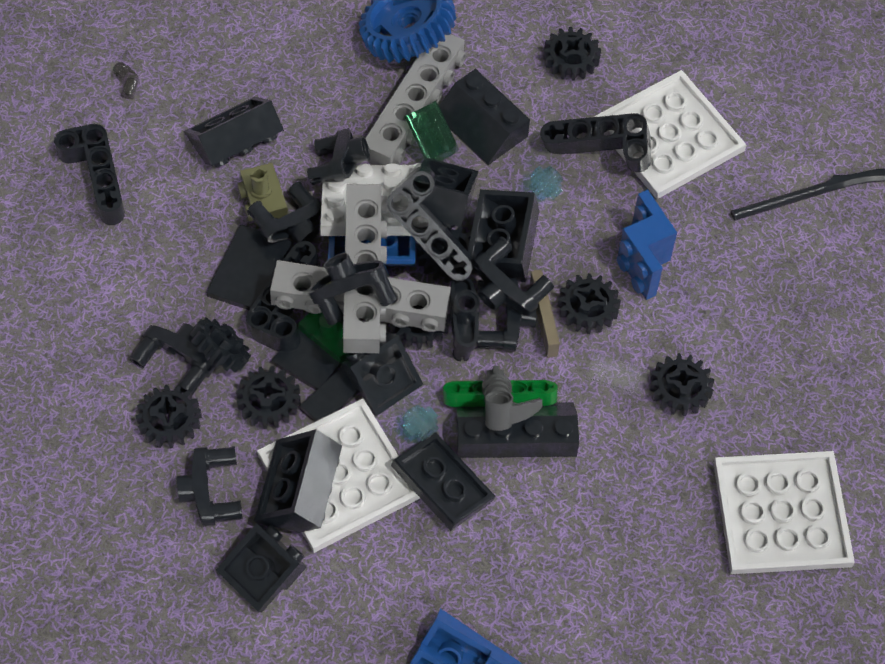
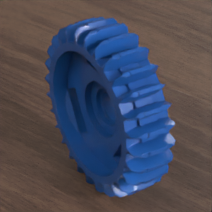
[359,0,457,63]

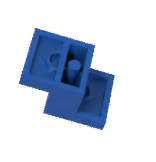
[617,189,677,300]

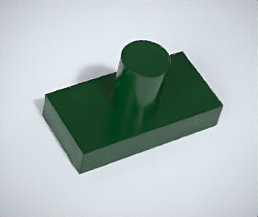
[298,312,347,363]

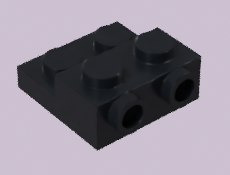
[341,332,423,416]
[216,523,307,612]

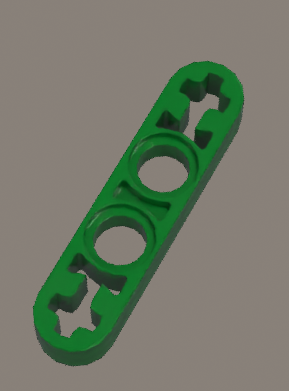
[443,380,558,407]

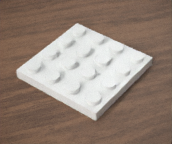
[594,70,746,199]
[320,163,428,236]
[257,399,421,553]
[713,451,855,574]

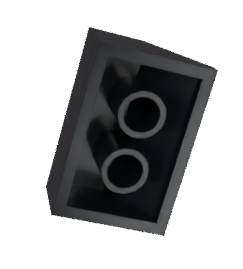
[434,68,530,165]
[183,96,284,167]
[414,157,479,228]
[468,189,539,282]
[254,429,342,532]

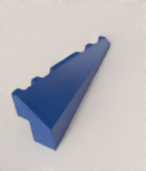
[409,608,522,664]

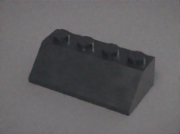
[456,402,580,458]

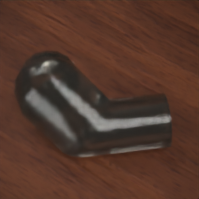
[113,62,139,100]

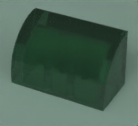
[404,101,460,161]

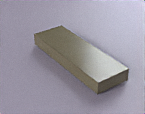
[530,270,560,358]

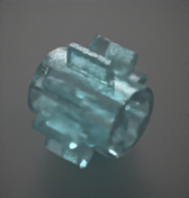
[529,166,563,200]
[402,405,439,441]

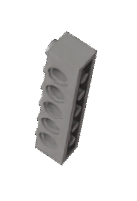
[365,34,467,165]
[343,184,387,353]
[270,260,451,332]

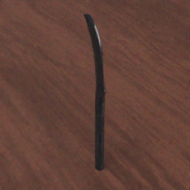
[731,168,885,221]

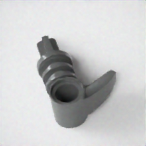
[482,365,542,431]

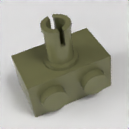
[237,163,288,229]

